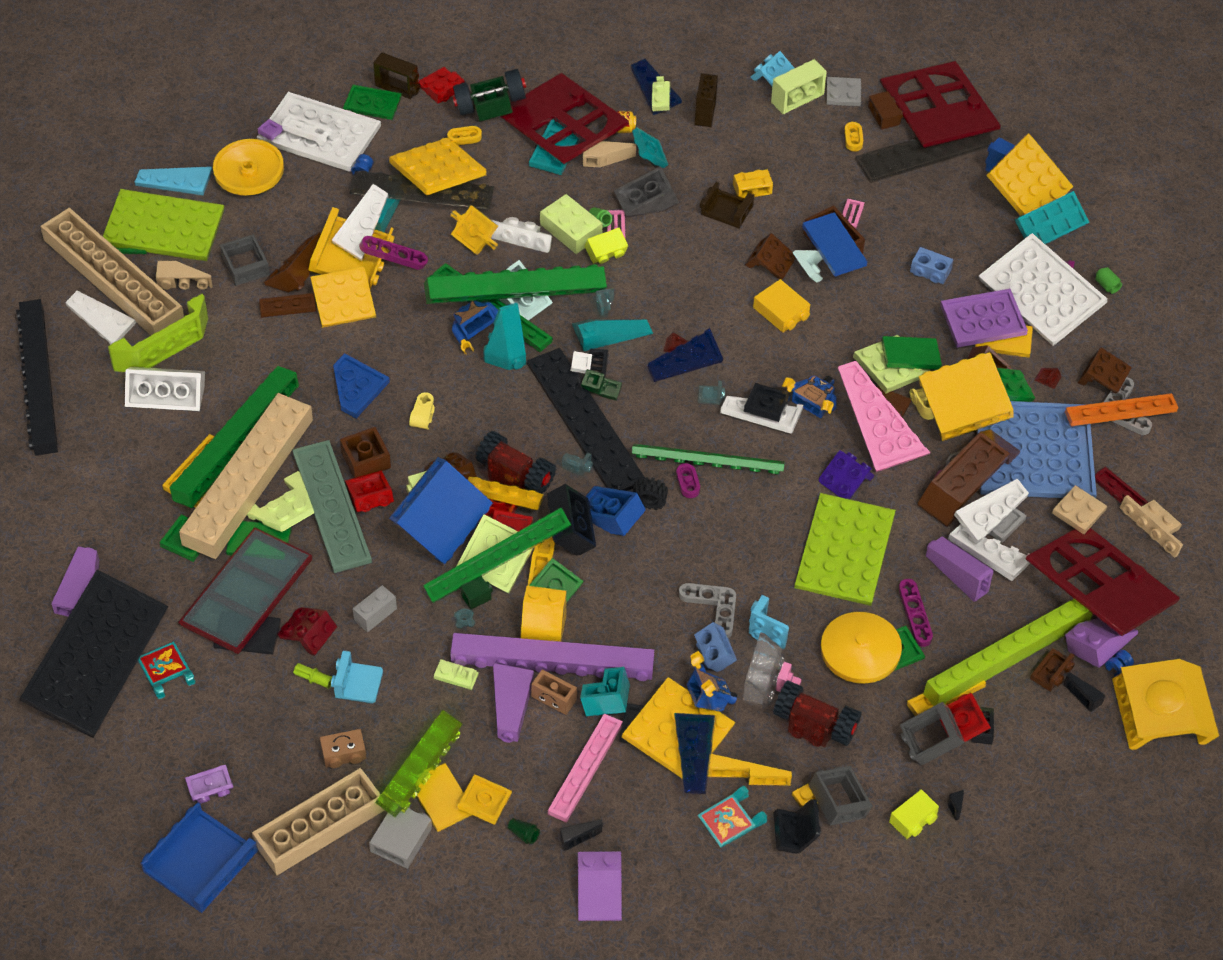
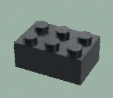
[547,484,596,556]

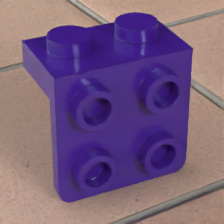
[819,450,875,500]

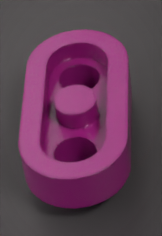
[676,463,700,498]

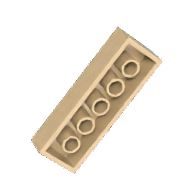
[252,768,385,876]

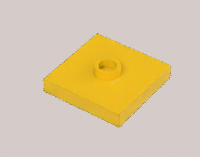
[457,774,512,825]

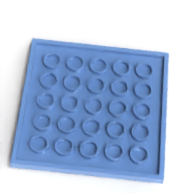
[977,401,1097,498]

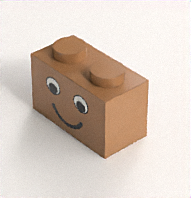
[531,669,577,715]
[320,729,366,768]

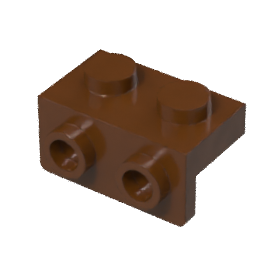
[1030,648,1075,692]

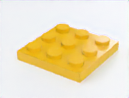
[311,267,376,328]

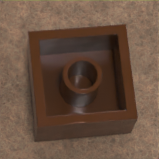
[340,427,391,478]

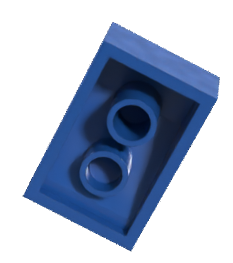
[586,486,646,536]

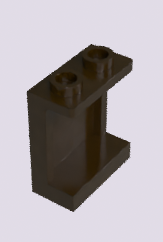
[699,182,755,229]

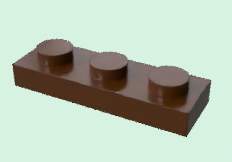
[259,293,316,318]

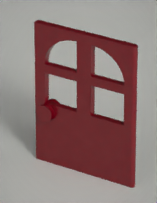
[880,61,1001,147]
[500,73,629,164]
[1025,528,1180,636]

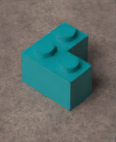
[580,667,630,716]

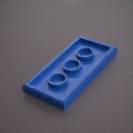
[802,212,867,276]

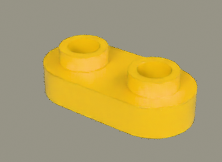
[844,122,863,152]
[447,126,482,145]

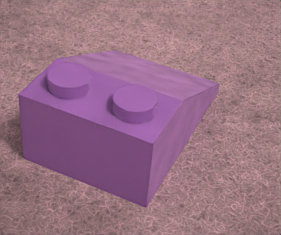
[1065,618,1138,668]
[578,852,622,921]

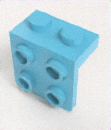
[751,51,795,86]
[749,595,789,649]
[331,651,383,703]

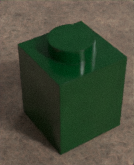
[461,576,493,610]

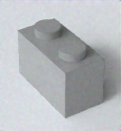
[353,585,397,632]

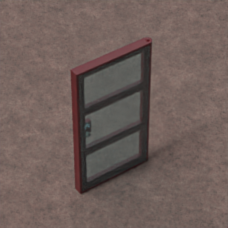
[178,528,312,654]

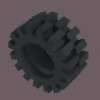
[633,477,668,510]

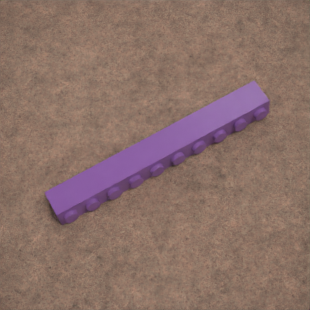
[451,633,654,681]

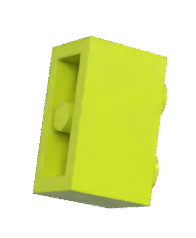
[585,227,628,264]
[889,789,939,839]

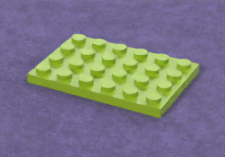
[103,189,225,261]
[794,493,896,606]

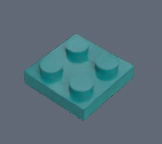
[632,127,668,168]

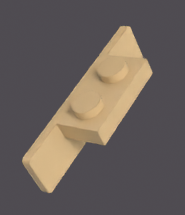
[1120,495,1183,557]

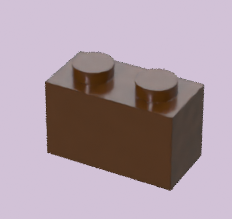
[868,91,903,130]

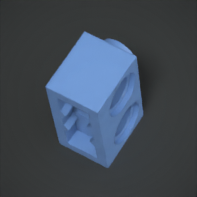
[910,247,953,284]
[694,622,737,672]

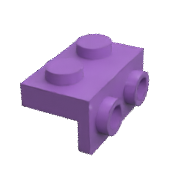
[185,764,234,804]

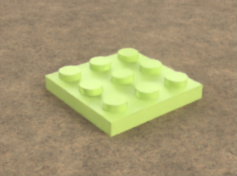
[853,335,930,393]
[456,515,534,594]

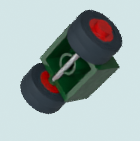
[453,69,527,121]

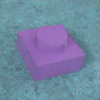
[258,119,283,141]

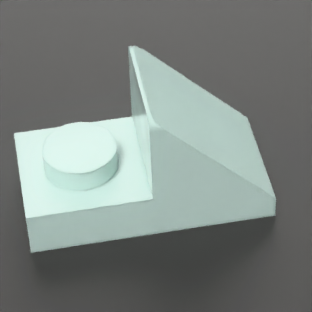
[792,250,823,282]

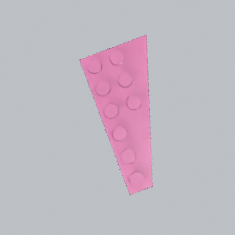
[838,361,930,472]

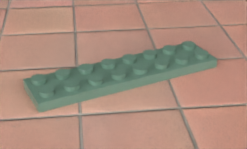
[292,440,372,573]

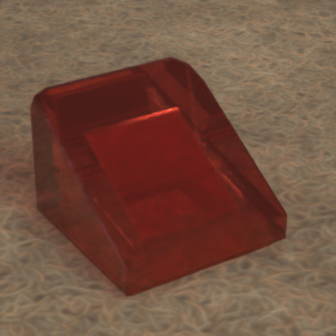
[663,333,688,355]
[1034,368,1062,389]

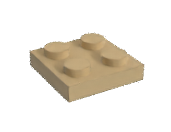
[1052,485,1107,534]

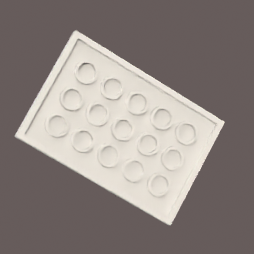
[257,92,381,172]
[979,233,1107,346]

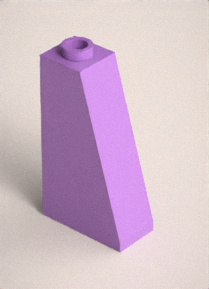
[926,537,994,602]
[52,546,99,617]
[493,663,534,743]

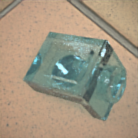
[595,288,614,318]
[698,380,725,405]
[562,453,593,477]

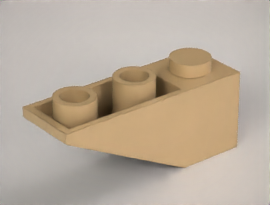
[583,141,637,167]
[156,261,213,290]

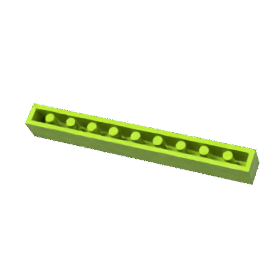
[923,599,1093,706]

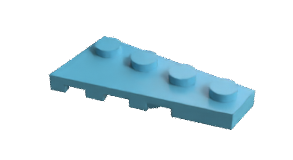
[135,167,213,195]

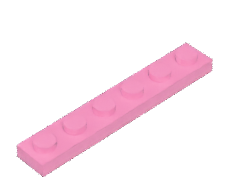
[548,714,623,823]

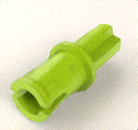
[293,663,332,689]

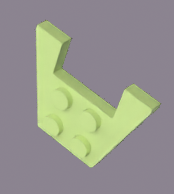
[247,471,314,532]

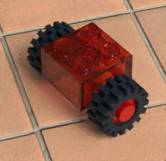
[475,431,556,494]
[773,680,862,748]

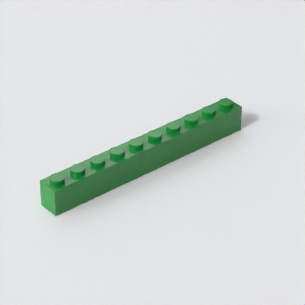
[424,264,607,304]
[170,366,299,508]

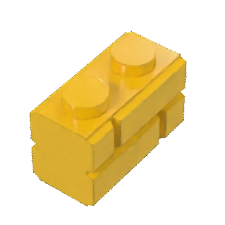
[733,169,773,198]

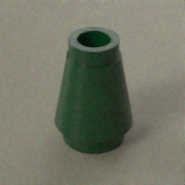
[508,818,540,844]

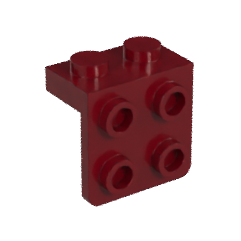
[278,607,337,656]

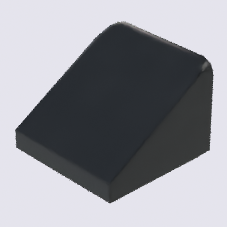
[947,790,964,820]

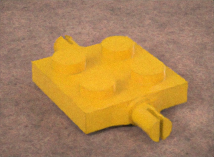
[451,205,498,255]

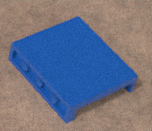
[389,457,493,564]
[141,802,258,913]

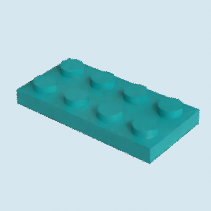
[529,119,586,175]
[1015,191,1089,244]

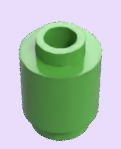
[589,207,612,228]
[1095,267,1122,294]

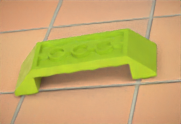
[108,294,208,372]

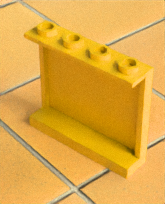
[308,207,395,290]
[919,352,1014,441]

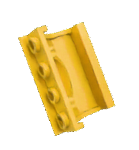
[1112,659,1219,750]

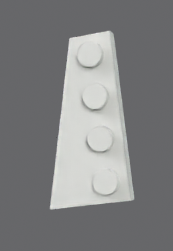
[332,184,388,261]
[66,291,136,345]
[720,396,803,434]
[954,479,1029,544]
[948,524,1030,581]

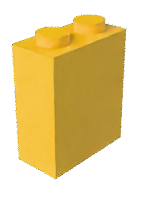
[753,279,811,333]

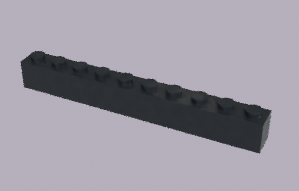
[16,299,58,456]

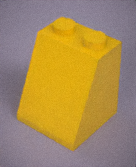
[521,586,566,642]

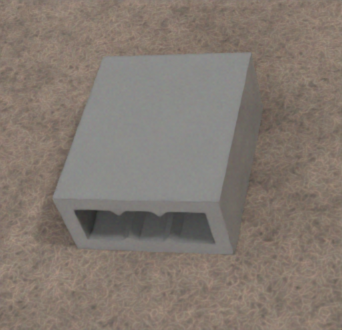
[369,803,432,869]

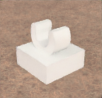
[571,351,592,373]

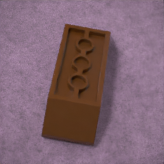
[918,429,1020,528]

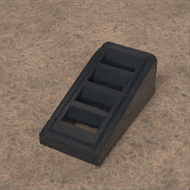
[589,349,609,378]
[1064,672,1105,712]
[972,707,994,745]
[560,819,603,851]

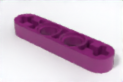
[359,236,428,270]
[899,579,933,647]

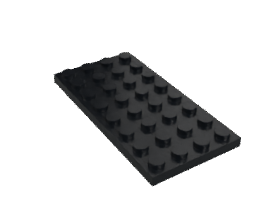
[19,569,169,738]

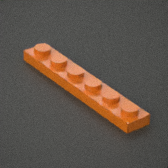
[1065,393,1178,426]

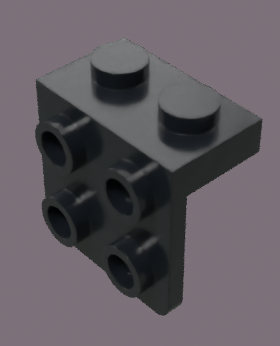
[773,799,821,854]

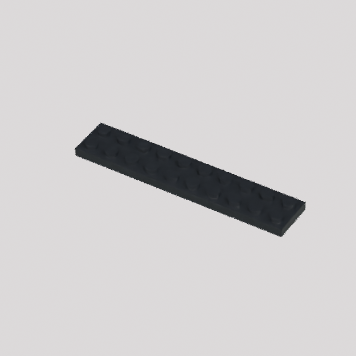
[527,348,645,491]

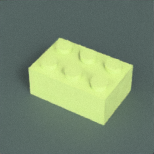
[771,59,827,114]
[540,194,602,254]

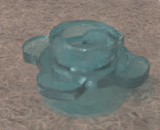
[454,609,475,629]

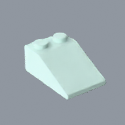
[498,260,553,321]

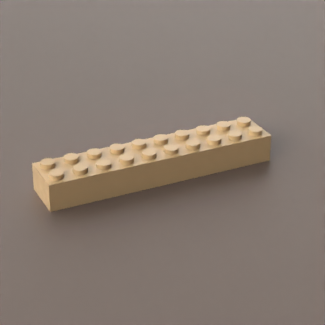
[41,208,184,336]
[179,393,313,559]

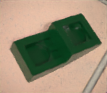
[581,369,622,401]

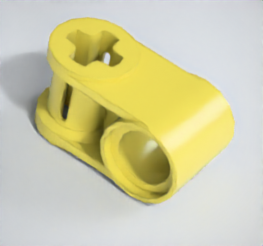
[910,388,934,420]
[409,393,435,430]

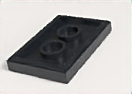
[213,612,281,655]

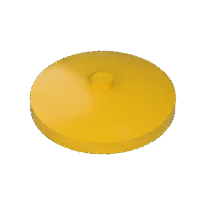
[213,139,284,195]
[821,612,902,683]

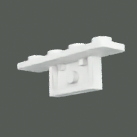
[491,217,552,253]

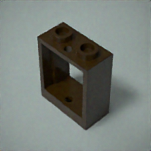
[373,52,420,99]
[695,73,718,128]

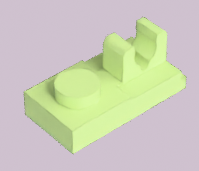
[652,76,670,111]
[434,660,479,690]

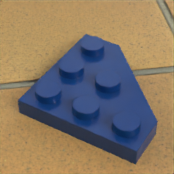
[333,353,390,419]

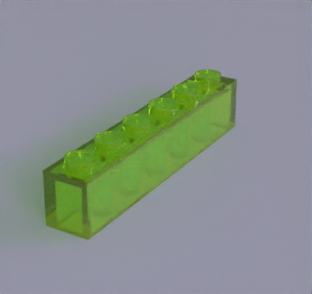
[375,710,462,818]

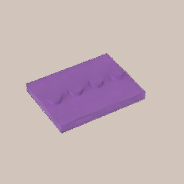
[940,289,1028,348]

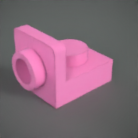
[776,662,801,692]

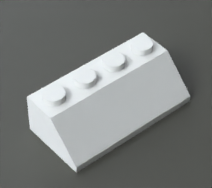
[125,367,205,411]

